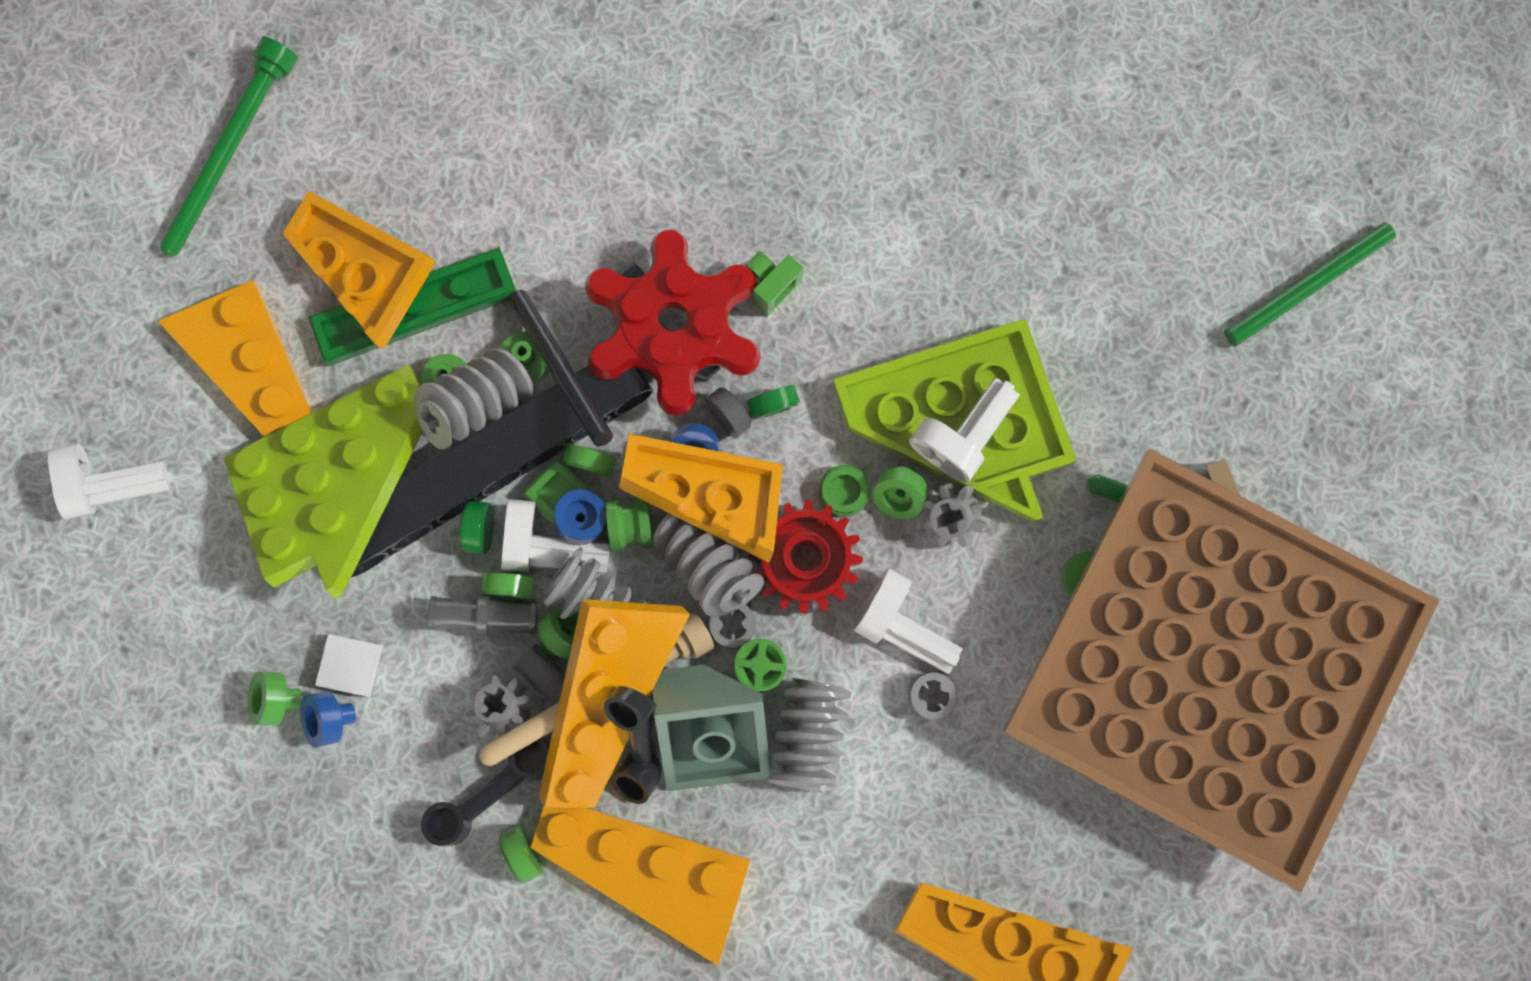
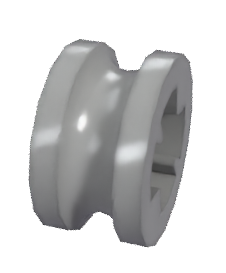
[709,605,756,649]
[908,672,957,720]

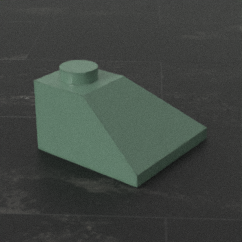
[653,665,771,791]

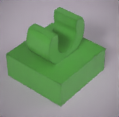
[745,251,804,317]

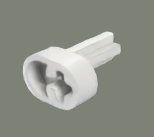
[909,378,1020,483]
[48,444,172,520]
[501,499,610,573]
[853,567,963,675]

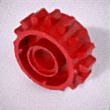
[749,500,863,616]

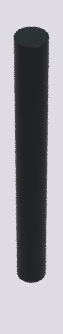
[508,290,613,447]

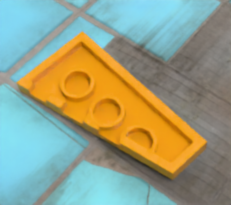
[538,599,690,808]
[530,807,750,966]
[893,882,1133,981]

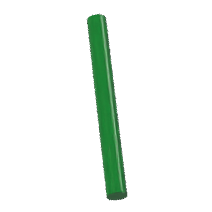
[1224,222,1396,347]

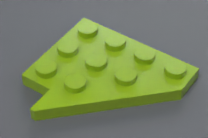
[832,318,1077,523]
[223,364,423,599]

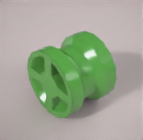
[606,498,653,552]
[734,639,787,693]

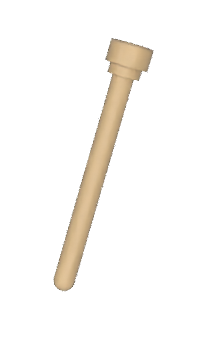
[479,612,714,766]

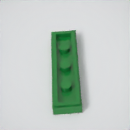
[308,247,516,367]

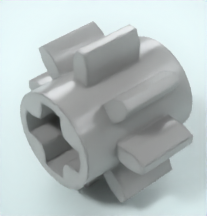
[923,483,989,548]
[466,675,538,741]

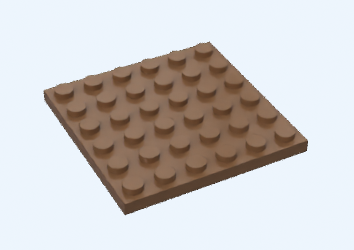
[1002,449,1440,892]

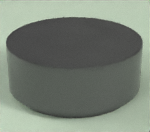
[705,387,751,439]

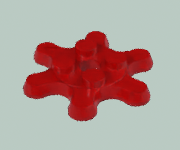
[585,230,761,416]

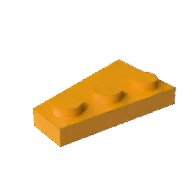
[282,191,436,350]
[158,280,313,437]
[619,434,783,563]

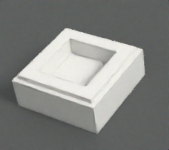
[315,634,383,697]

